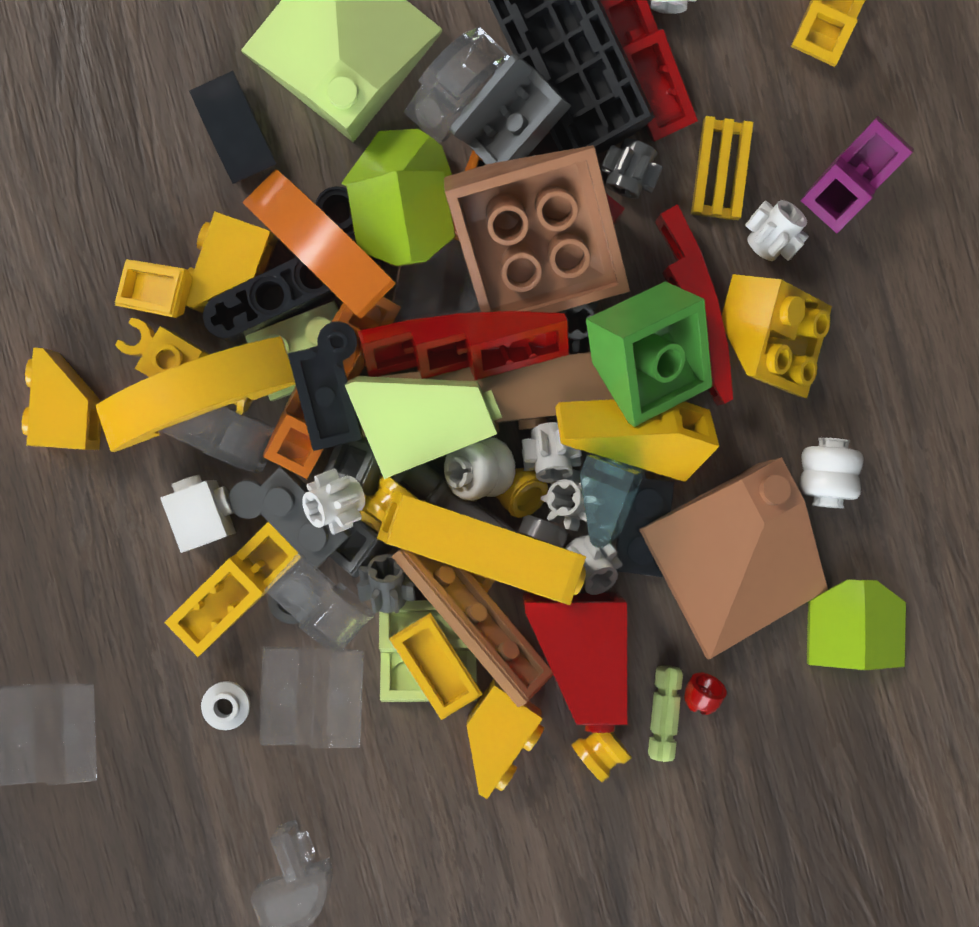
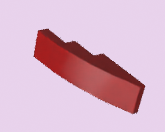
[600,0,698,142]
[655,204,733,406]
[358,311,569,380]

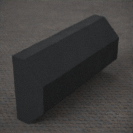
[488,0,655,154]

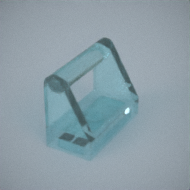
[580,454,646,548]

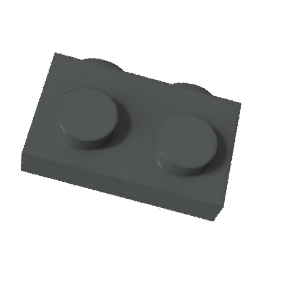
[450,53,571,165]

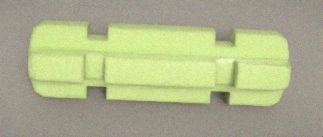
[648,666,683,762]

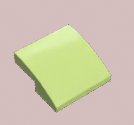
[379,600,477,702]

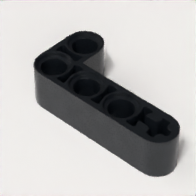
[203,186,384,343]

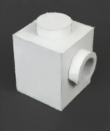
[161,475,236,553]

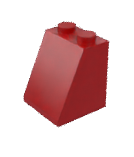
[523,592,628,733]

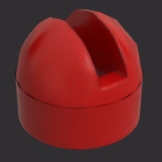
[684,672,727,715]

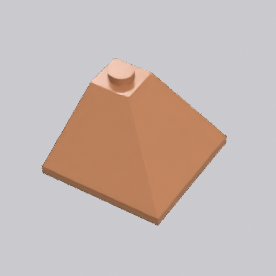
[444,145,630,313]
[639,457,828,659]

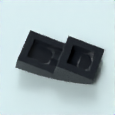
[189,70,276,184]

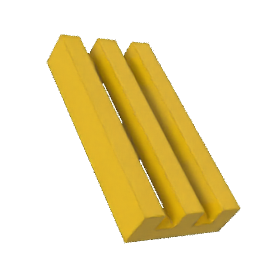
[691,116,754,220]

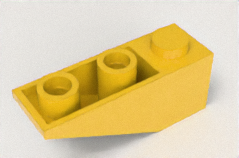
[555,399,719,482]

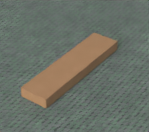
[391,549,553,707]

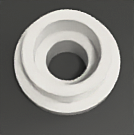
[201,681,250,730]

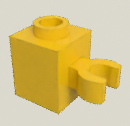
[115,318,210,377]

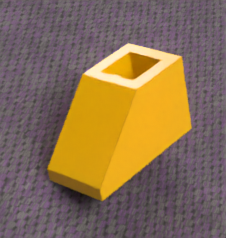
[186,211,278,313]
[22,348,101,450]
[466,679,545,799]

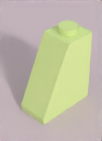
[345,376,502,479]

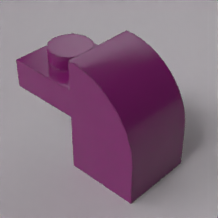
[801,116,914,233]

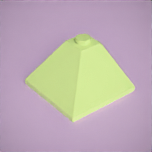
[241,0,443,142]

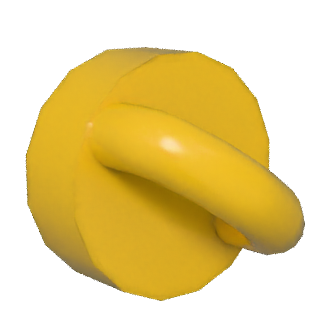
[496,468,548,518]

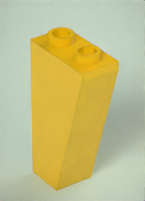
[377,491,586,605]

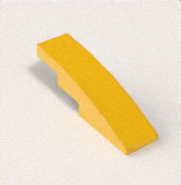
[164,522,303,657]

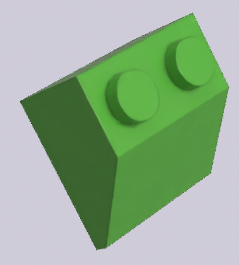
[586,281,713,427]

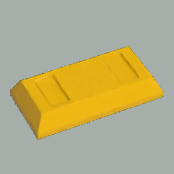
[115,259,193,318]
[389,612,483,720]

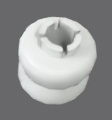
[444,437,515,501]
[799,438,864,509]

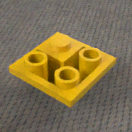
[722,274,832,398]

